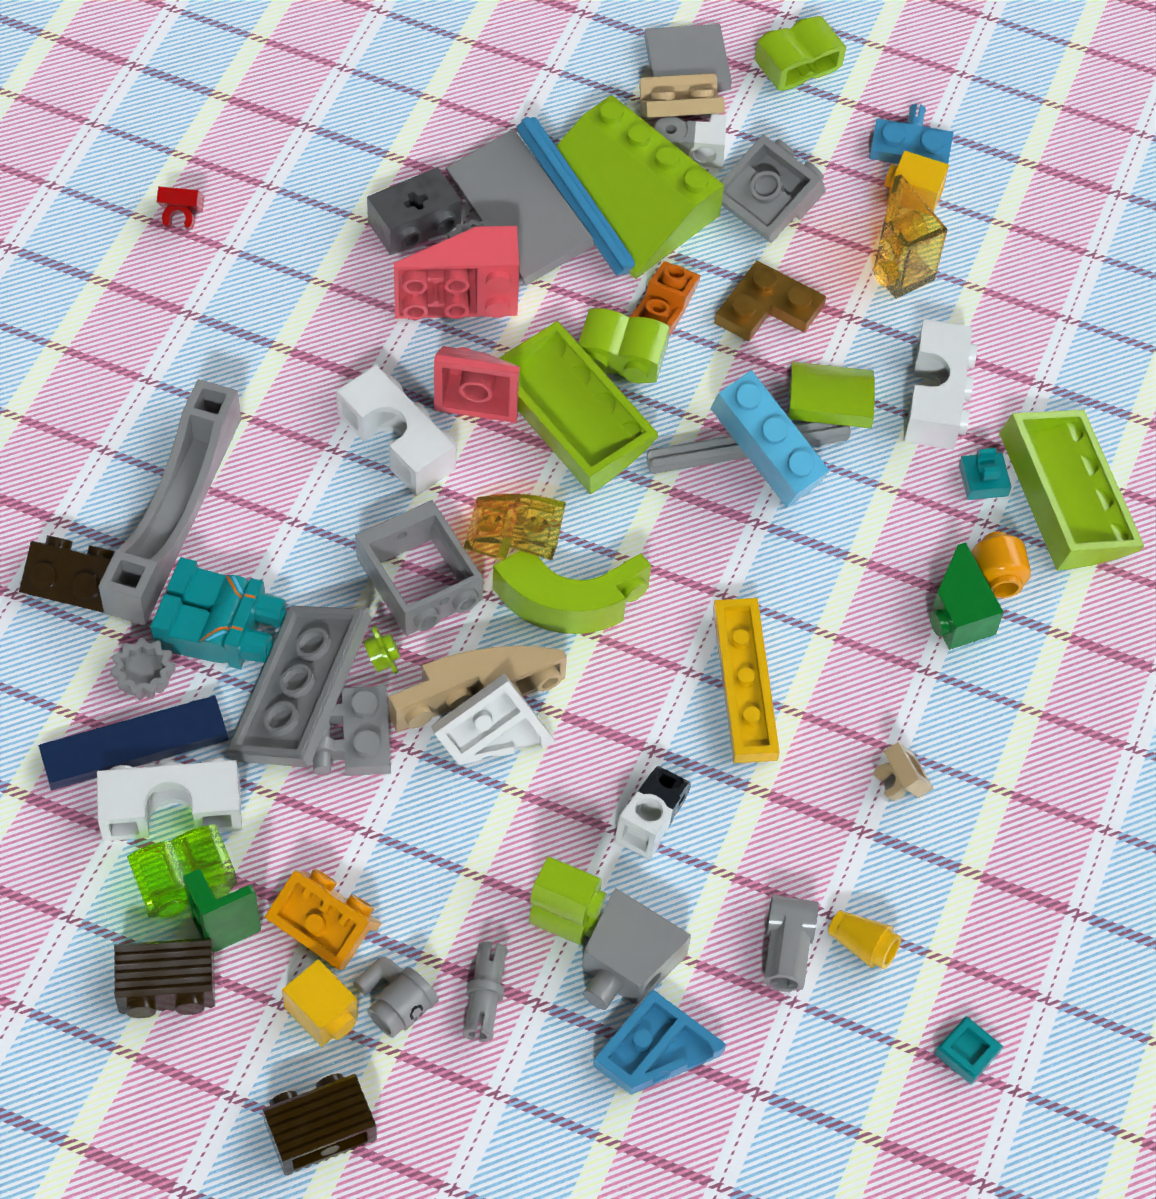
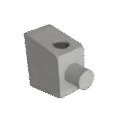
[582,888,691,1010]

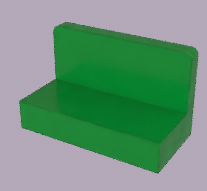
[182,869,261,953]

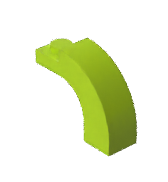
[492,545,651,634]

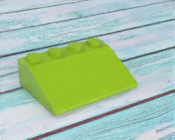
[556,94,724,279]

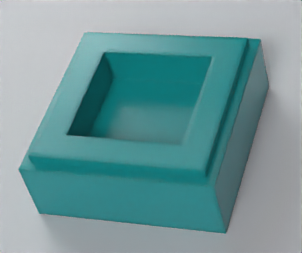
[934,1016,1004,1085]

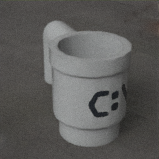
[353,957,439,1038]

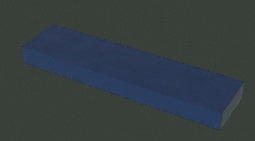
[38,695,228,791]

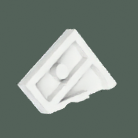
[431,673,555,765]

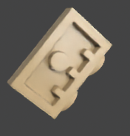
[639,73,725,118]

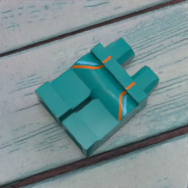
[150,557,287,670]

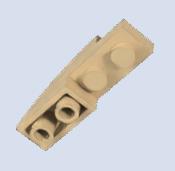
[388,646,567,732]

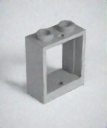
[355,500,483,636]

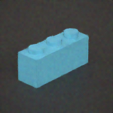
[710,370,830,508]

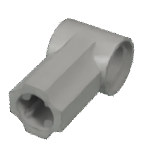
[763,894,819,993]

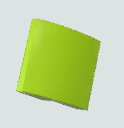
[788,361,875,429]

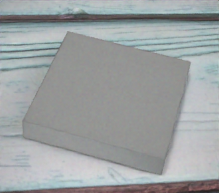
[644,24,732,91]

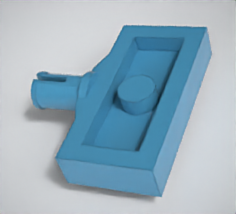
[869,104,954,164]

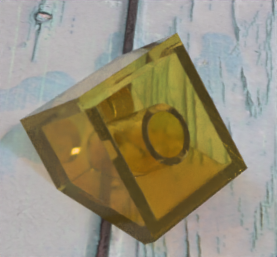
[873,174,948,299]

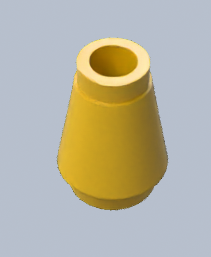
[828,910,902,969]

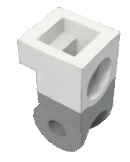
[654,114,727,168]

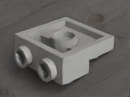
[720,134,826,243]

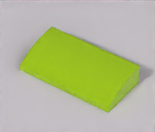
[499,321,658,495]
[999,409,1144,571]

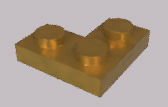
[714,260,826,341]

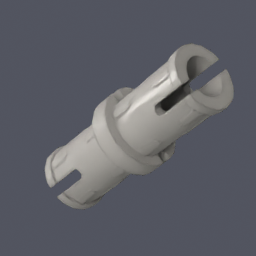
[462,941,508,1042]

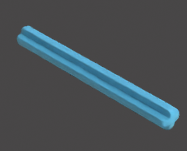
[517,117,635,276]

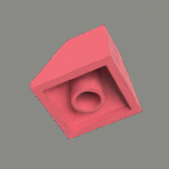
[434,346,520,423]

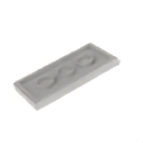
[446,129,595,286]
[226,605,372,768]

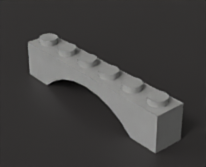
[99,379,241,626]

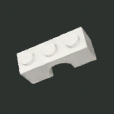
[904,319,978,450]
[336,365,457,496]
[97,758,242,842]

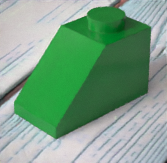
[929,542,1004,650]

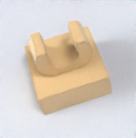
[873,742,934,801]

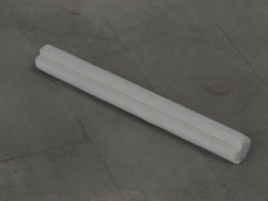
[646,422,851,474]

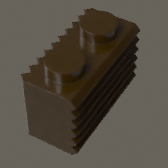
[114,938,215,1018]
[262,1073,377,1175]

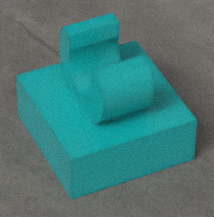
[959,448,1011,500]

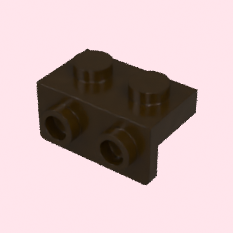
[19,535,115,613]

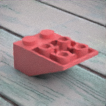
[394,226,519,320]

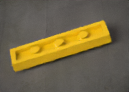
[713,598,780,764]

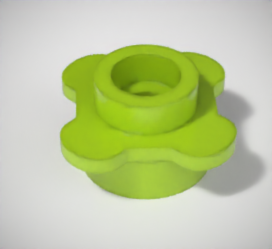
[363,625,401,674]

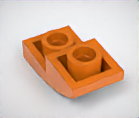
[631,261,701,337]

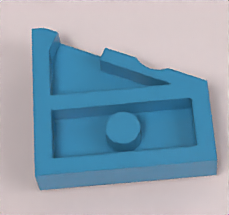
[593,990,726,1095]

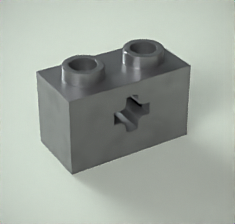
[367,167,461,255]

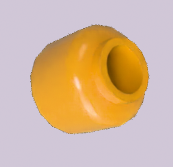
[971,531,1031,599]

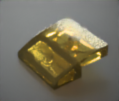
[463,494,566,560]

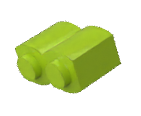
[754,16,847,91]
[578,308,670,384]
[529,856,607,946]

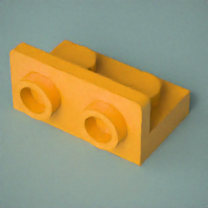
[264,868,382,970]

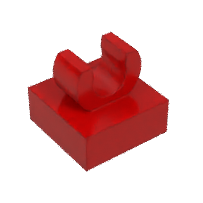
[156,186,204,230]

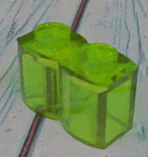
[127,824,237,919]

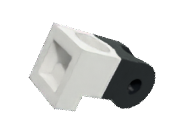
[614,765,691,860]

